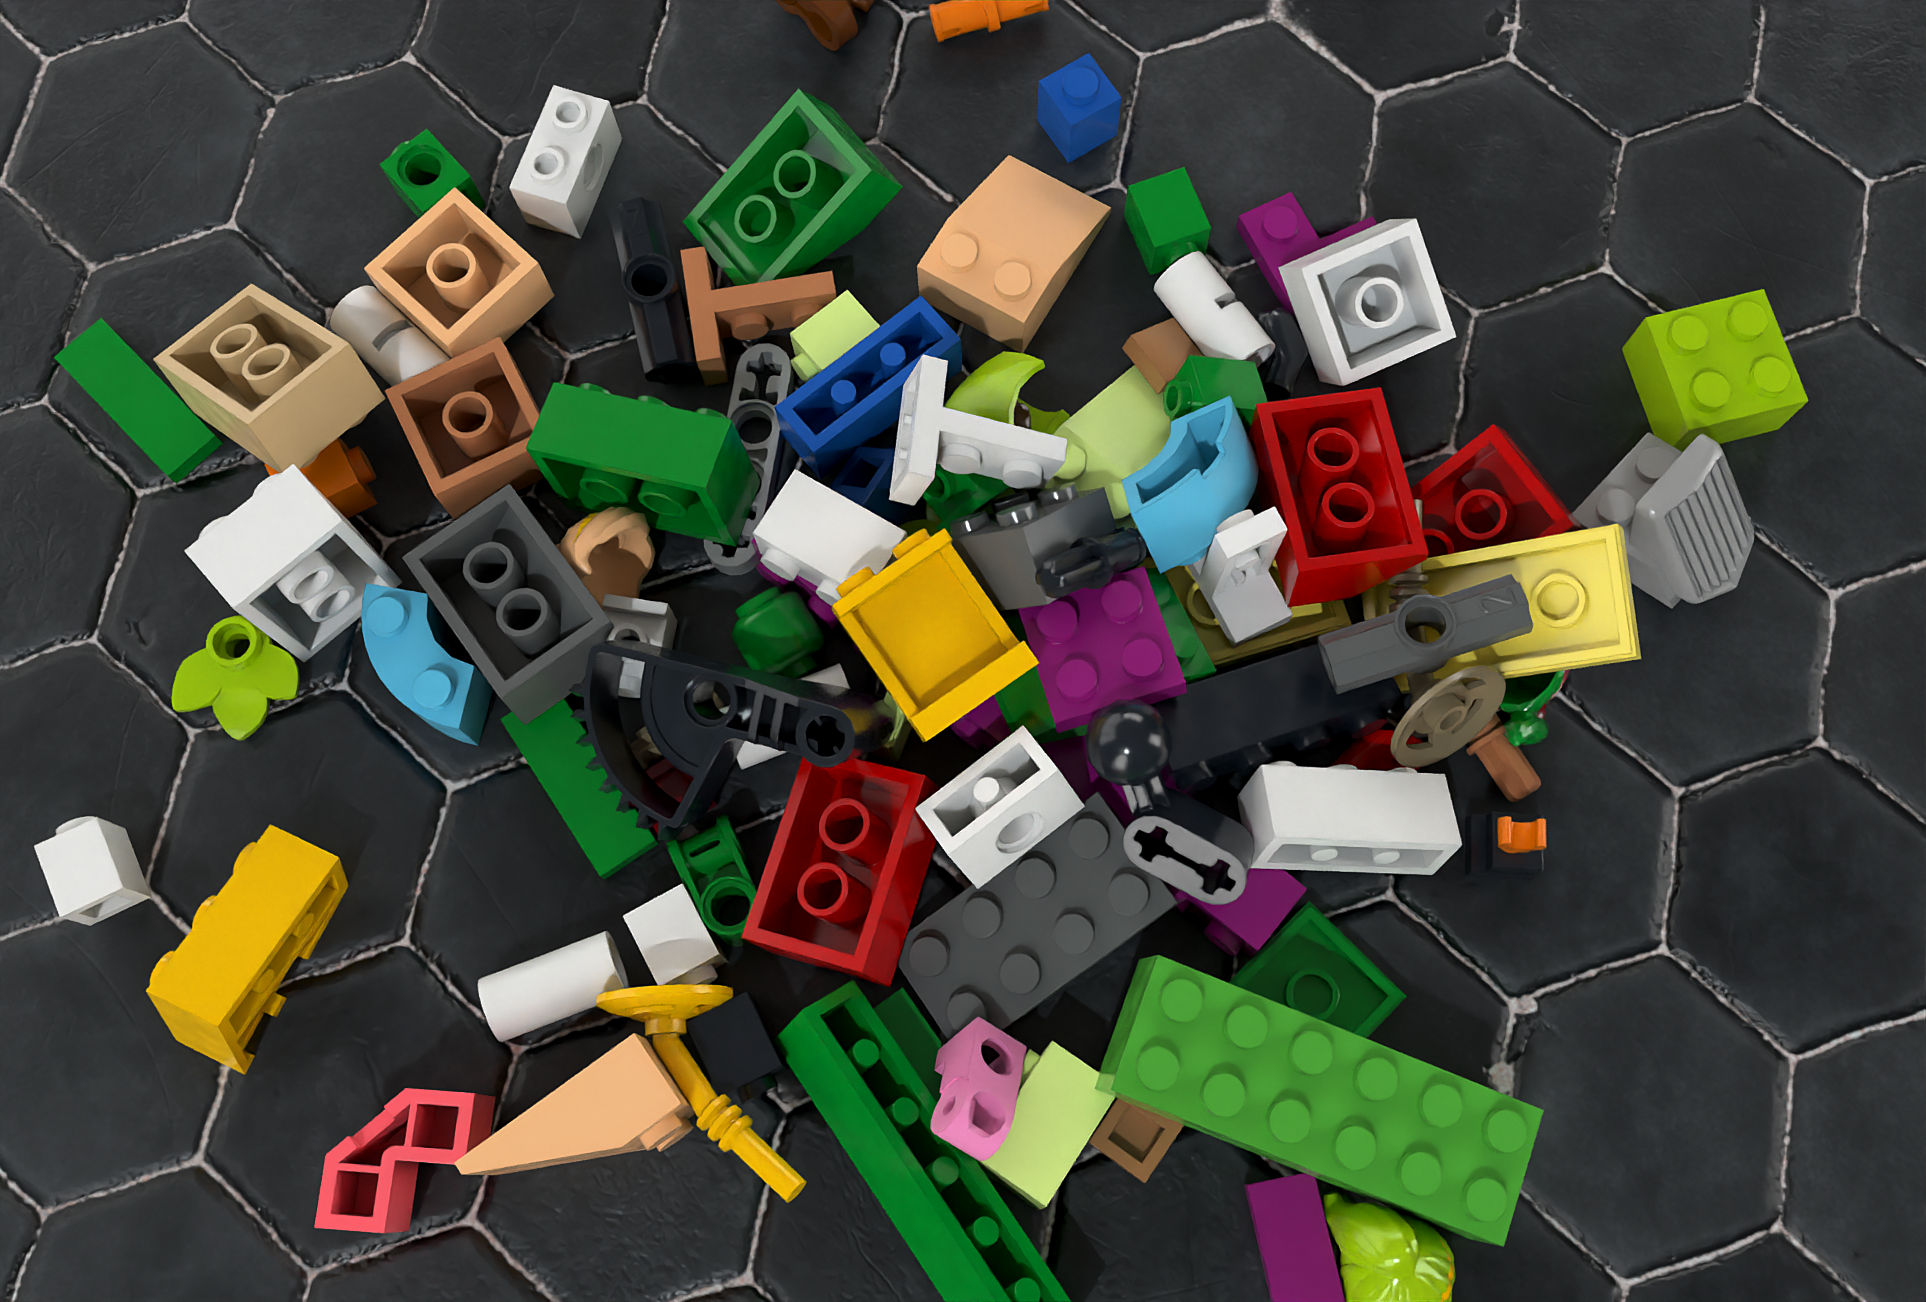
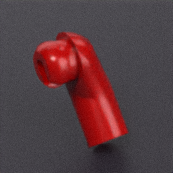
[1327,729,1424,771]

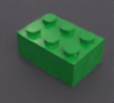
[526,382,761,547]

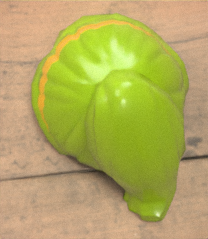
[1322,1191,1456,1302]

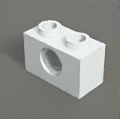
[509,85,622,239]
[915,725,1085,889]

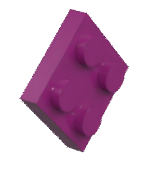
[1018,566,1187,733]

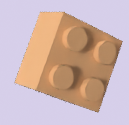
[364,187,554,359]

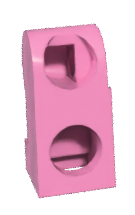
[931,1016,1027,1161]

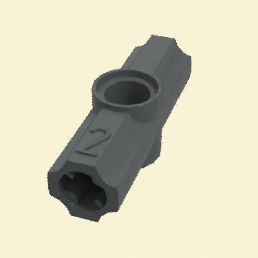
[1318,574,1533,694]

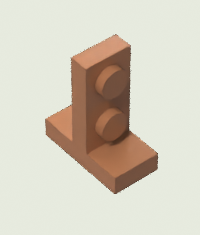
[680,246,837,386]

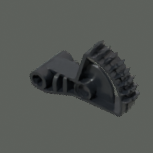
[568,639,894,842]

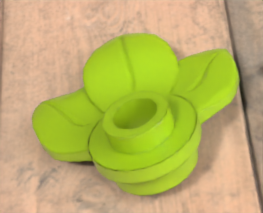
[171,615,300,741]

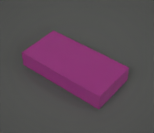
[1244,1173,1345,1302]

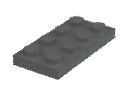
[897,792,1181,1047]

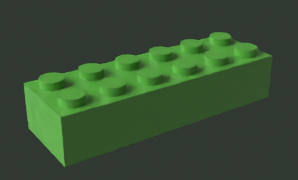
[1095,955,1544,1247]

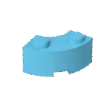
[1121,396,1259,574]
[361,583,493,746]

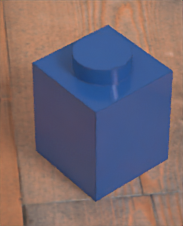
[1037,53,1122,163]

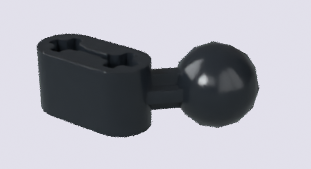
[1085,699,1255,905]

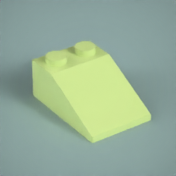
[1020,365,1171,536]

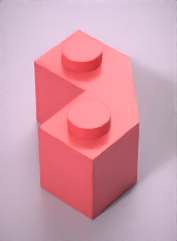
[314,1088,495,1233]

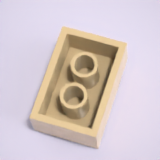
[153,283,386,473]

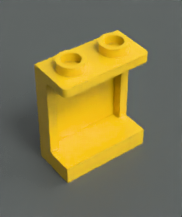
[832,528,1039,742]

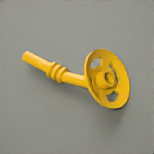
[596,984,807,1203]

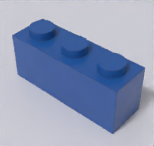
[774,295,962,479]

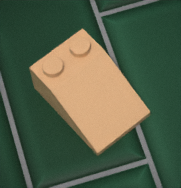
[917,155,1111,353]
[454,1033,695,1175]

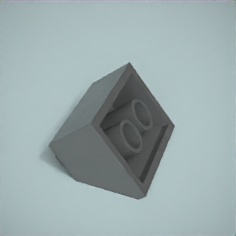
[402,484,614,725]

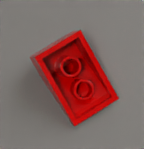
[1410,424,1583,558]

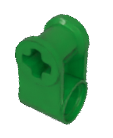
[666,813,758,946]

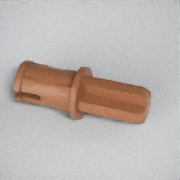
[1466,699,1541,802]

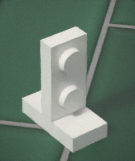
[889,355,1067,506]
[1187,506,1293,649]

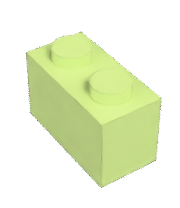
[974,1041,1115,1211]

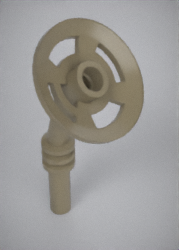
[1389,499,1506,768]

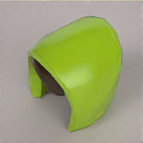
[943,351,1070,435]

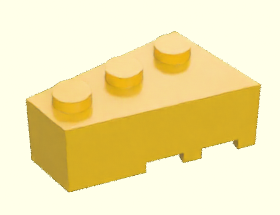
[146,824,349,1075]

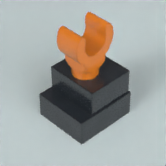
[1465,811,1547,880]

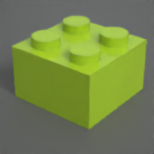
[1622,289,1809,452]

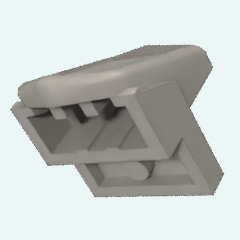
[1572,432,1754,609]

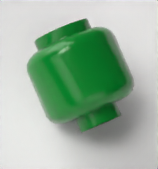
[731,586,826,679]

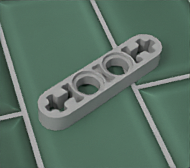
[704,343,795,575]

